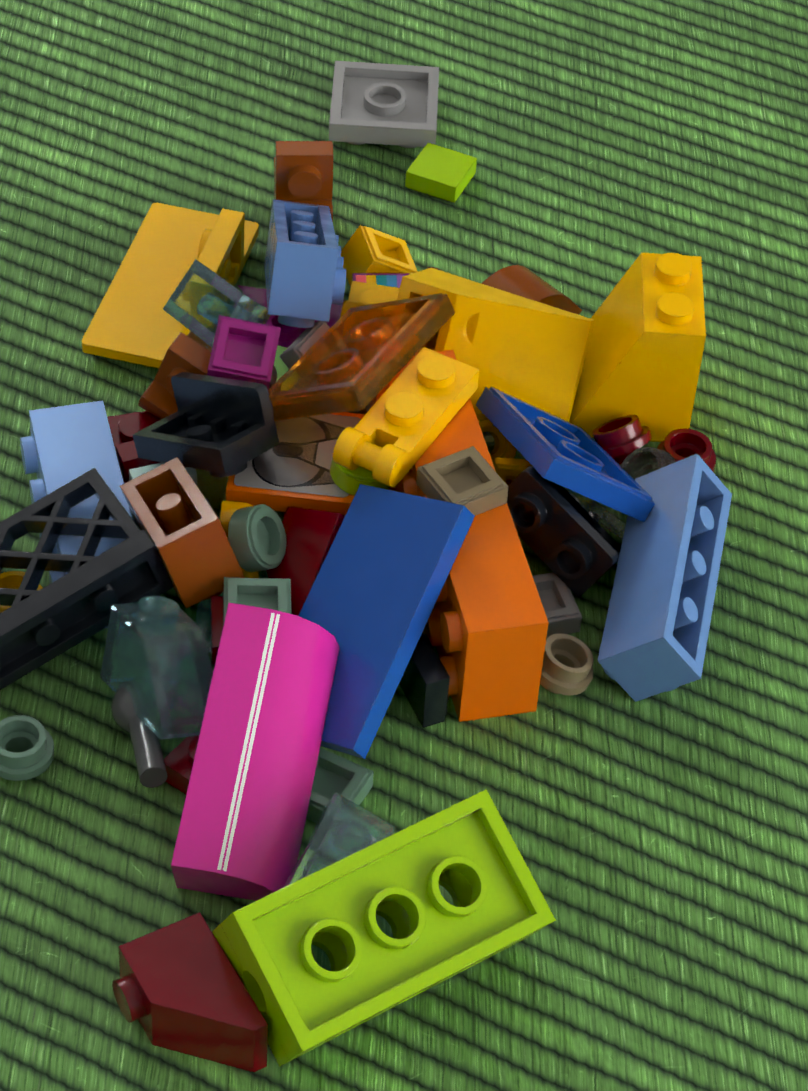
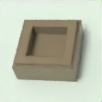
[416,446,509,516]

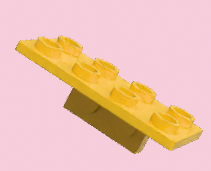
[82,203,259,368]

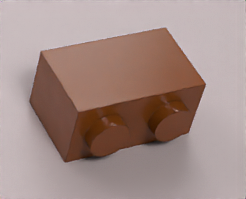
[120,457,245,609]

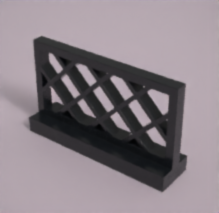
[0,468,174,690]

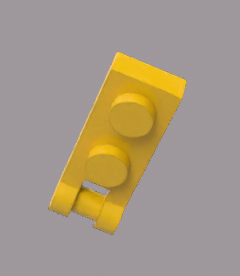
[333,347,479,487]

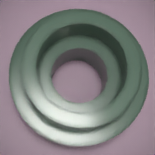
[0,715,54,781]

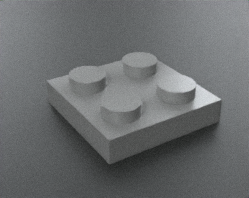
[329,61,439,148]

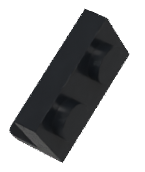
[133,372,280,477]
[507,466,621,598]

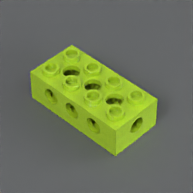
[212,789,556,1067]

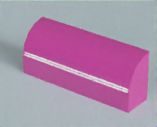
[171,603,340,901]

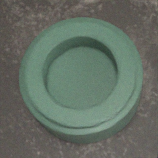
[228,504,287,573]

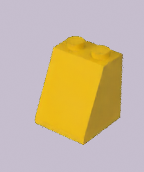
[569,252,706,442]

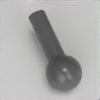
[111,680,167,788]

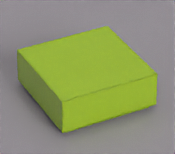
[405,143,477,203]

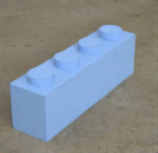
[20,401,149,629]

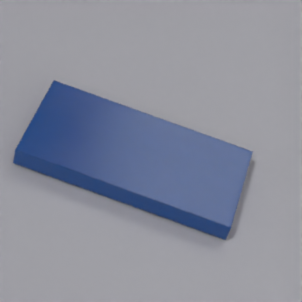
[298,484,475,759]

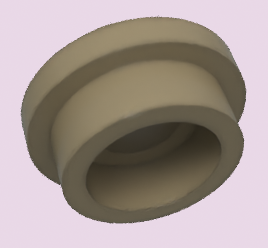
[540,633,594,695]

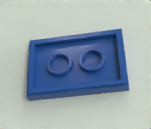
[476,387,655,522]

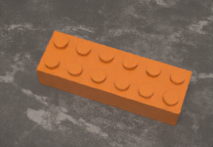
[369,350,549,722]

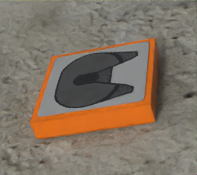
[226,404,365,516]

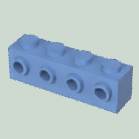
[264,199,346,328]
[598,454,732,702]

